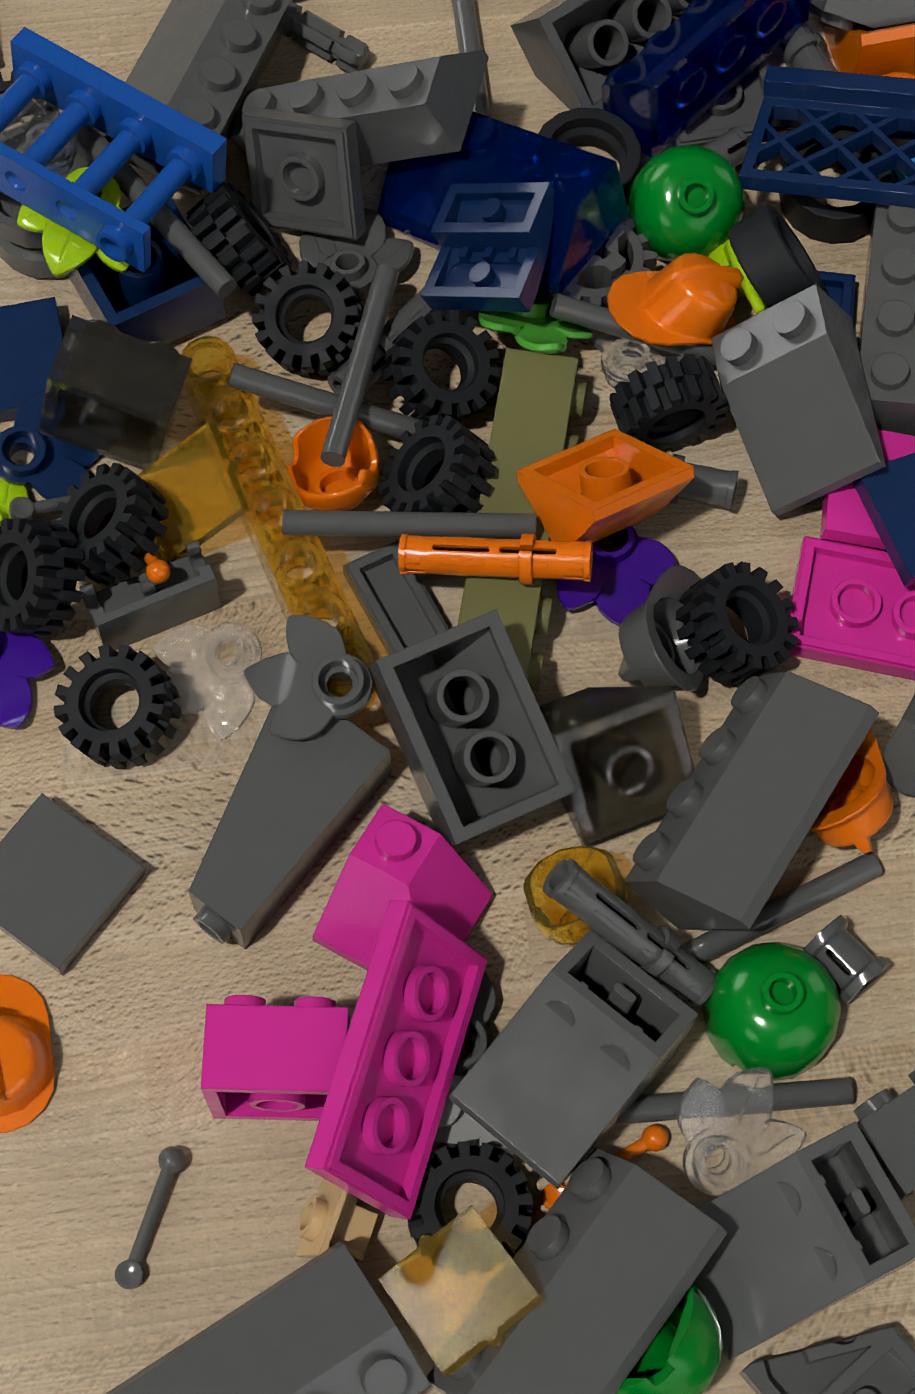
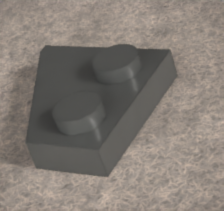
[739,1327,915,1394]

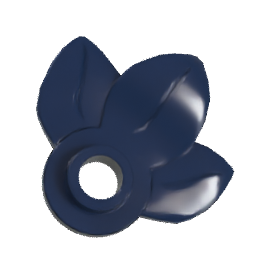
[0,389,111,500]

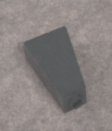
[188,706,392,950]

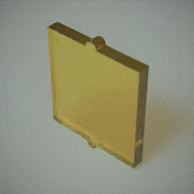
[138,422,250,563]
[378,1205,543,1378]

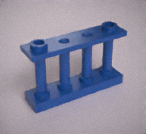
[0,27,227,273]

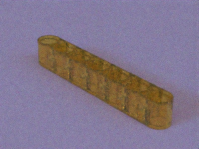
[180,336,376,716]

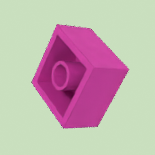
[200,995,350,1121]

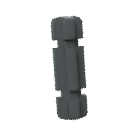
[282,1,369,72]

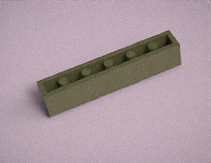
[457,348,587,692]

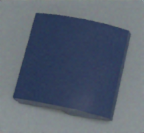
[420,182,555,312]

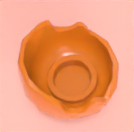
[286,416,380,511]

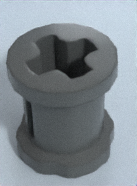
[804,915,889,1004]

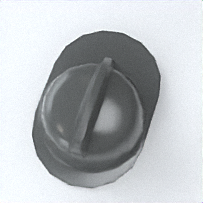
[618,565,704,691]

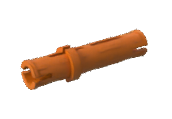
[398,533,593,585]

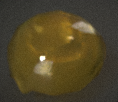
[523,845,629,947]

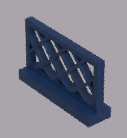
[739,65,915,208]

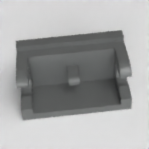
[79,540,222,651]

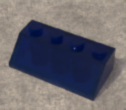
[601,0,810,158]
[377,111,629,294]

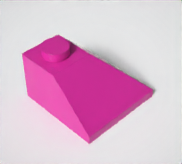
[312,803,492,970]

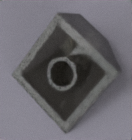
[539,686,694,849]

